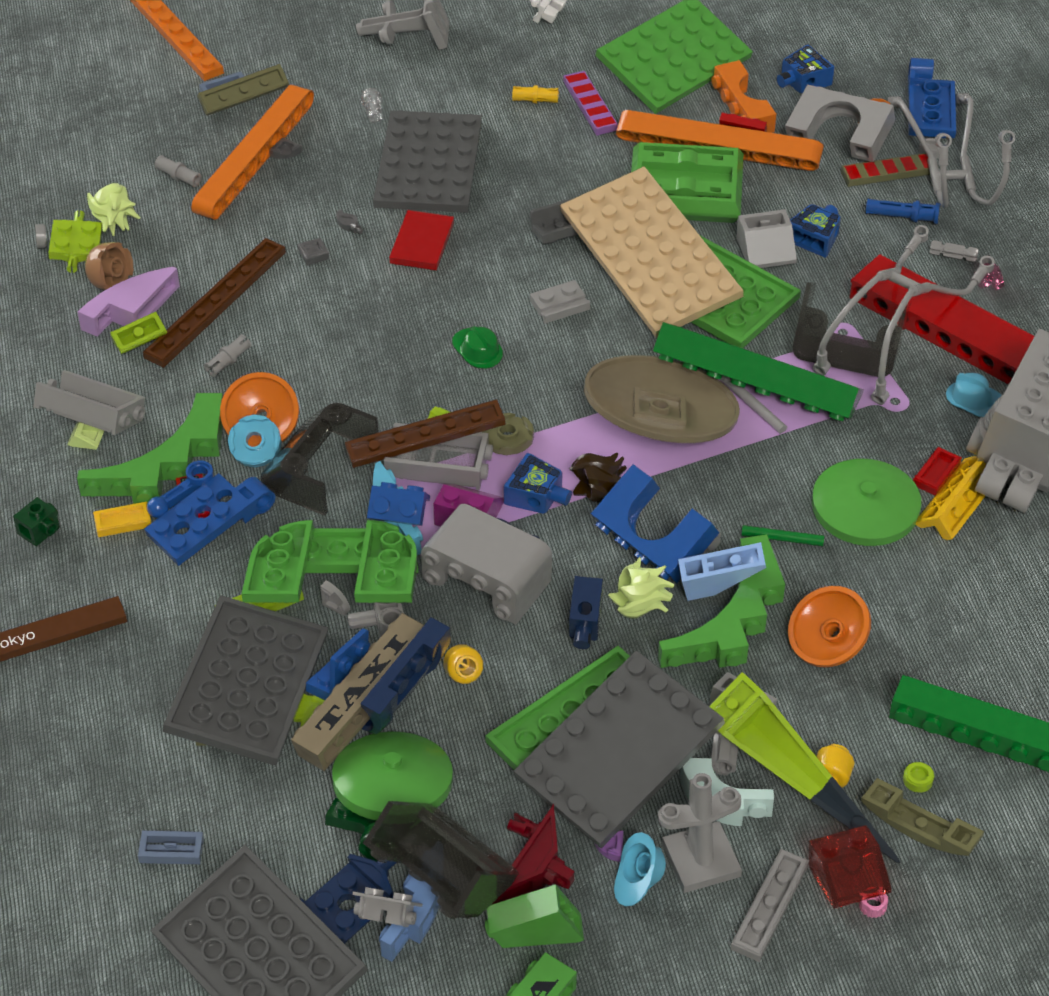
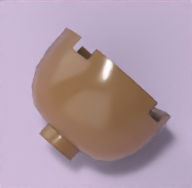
[85,242,134,291]

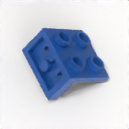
[306,628,370,700]

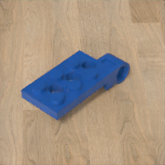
[908,58,956,138]
[144,473,276,566]

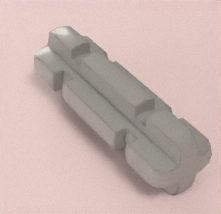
[930,240,979,262]

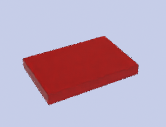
[389,210,454,271]

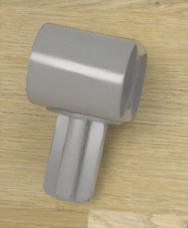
[347,603,404,637]

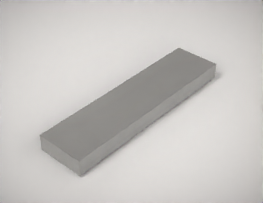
[731,849,809,962]

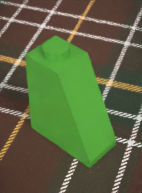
[485,884,584,948]

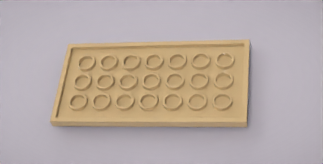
[560,166,744,338]

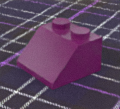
[433,484,504,527]

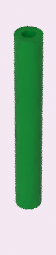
[741,525,824,546]

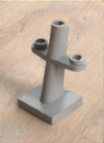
[356,0,450,50]
[658,773,742,893]

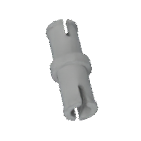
[154,155,202,187]
[204,334,252,377]

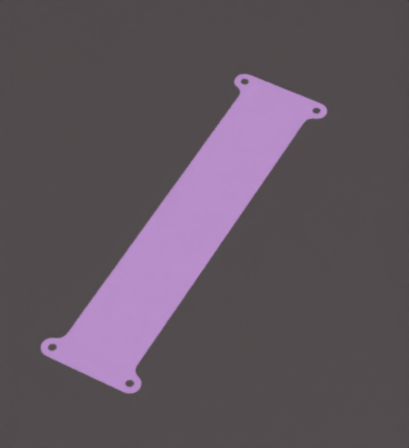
[383,323,909,556]

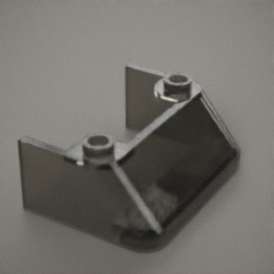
[793,281,911,377]
[261,403,379,516]

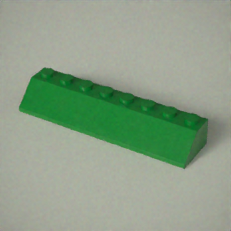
[653,322,864,422]

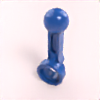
[147,460,214,518]

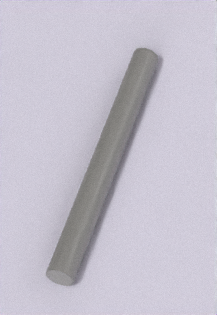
[719,375,787,434]

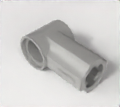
[711,731,738,775]

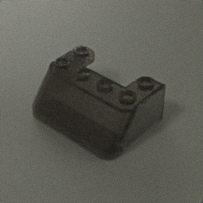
[363,801,519,919]

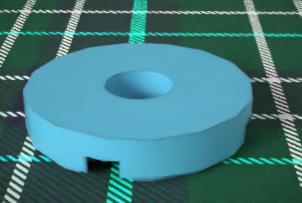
[228,414,282,468]

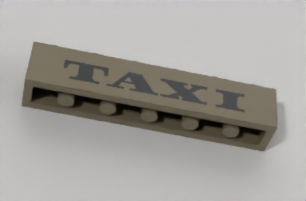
[291,613,424,771]

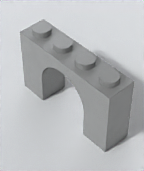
[785,85,895,162]

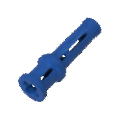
[866,198,940,224]

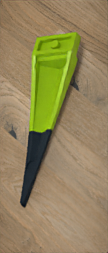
[709,672,900,863]

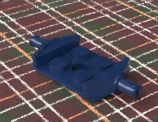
[300,849,401,944]

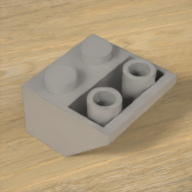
[736,209,797,268]

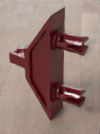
[476,804,575,905]

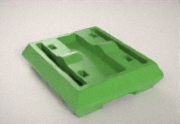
[631,142,744,223]

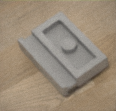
[530,280,590,324]

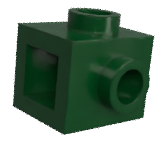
[13,497,60,547]

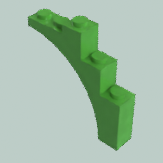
[77,393,223,504]
[658,535,785,668]

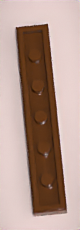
[345,399,506,468]

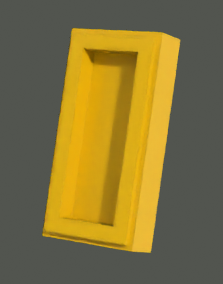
[93,502,151,538]

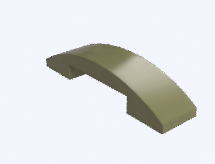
[861,778,984,856]

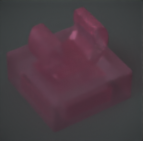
[974,255,1005,290]

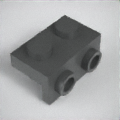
[530,198,578,244]

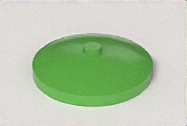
[812,459,921,546]
[332,732,453,822]

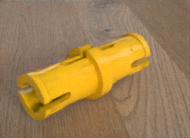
[512,85,559,104]

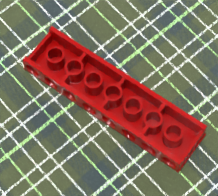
[850,254,1035,385]

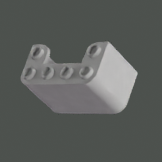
[421,504,552,625]

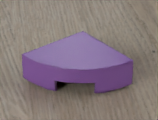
[594,830,624,862]

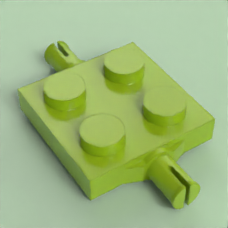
[48,210,102,273]

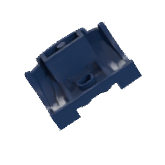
[360,617,451,734]

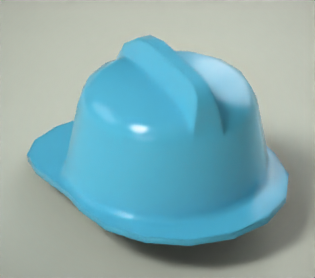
[946,372,1002,417]
[614,832,666,907]

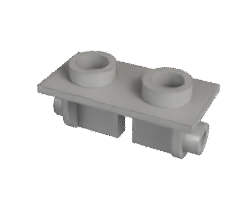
[352,887,423,927]

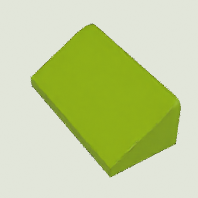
[110,312,167,354]

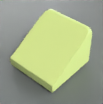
[67,422,104,450]

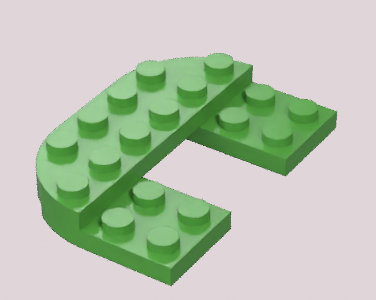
[242,520,419,603]

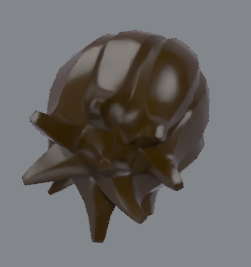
[569,453,627,502]

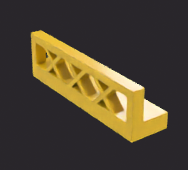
[916,456,986,540]

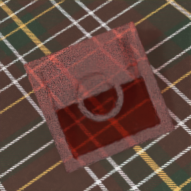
[809,825,892,909]

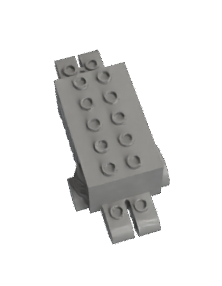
[966,328,1049,513]

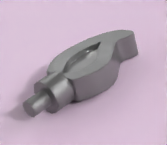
[336,209,363,234]

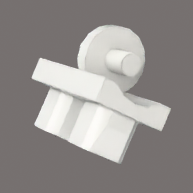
[529,0,567,24]

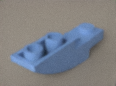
[379,842,445,962]

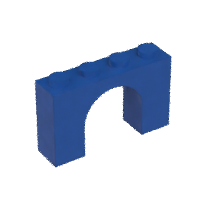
[591,464,719,583]

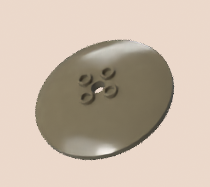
[584,355,740,443]

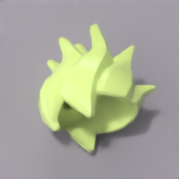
[87,183,141,236]
[608,557,674,618]

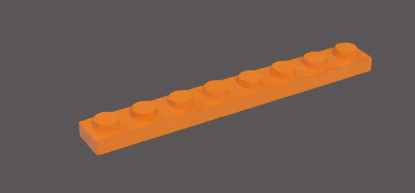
[130,0,224,81]

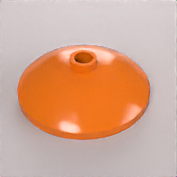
[220,372,299,447]
[788,586,871,667]

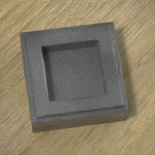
[298,238,329,266]

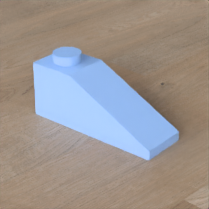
[678,542,766,601]

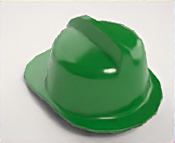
[452,326,503,369]

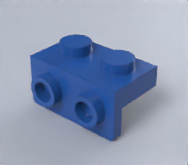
[367,482,430,526]

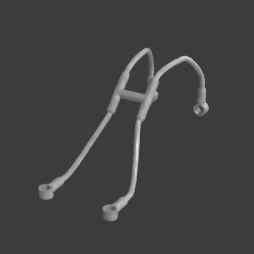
[888,93,1015,208]
[813,225,995,405]

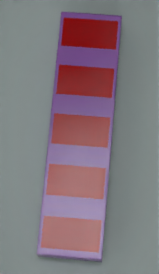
[563,71,618,136]

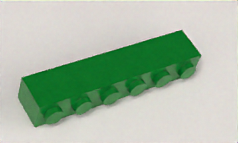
[889,675,1049,772]

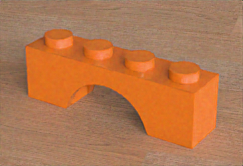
[712,60,776,133]

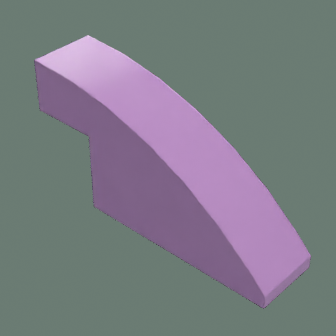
[78,267,180,337]

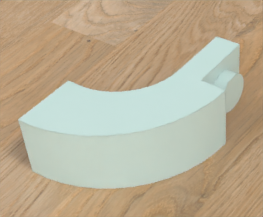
[680,758,774,826]

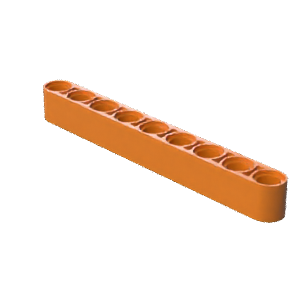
[191,84,314,220]
[616,110,824,171]

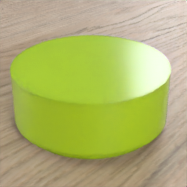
[903,762,934,793]

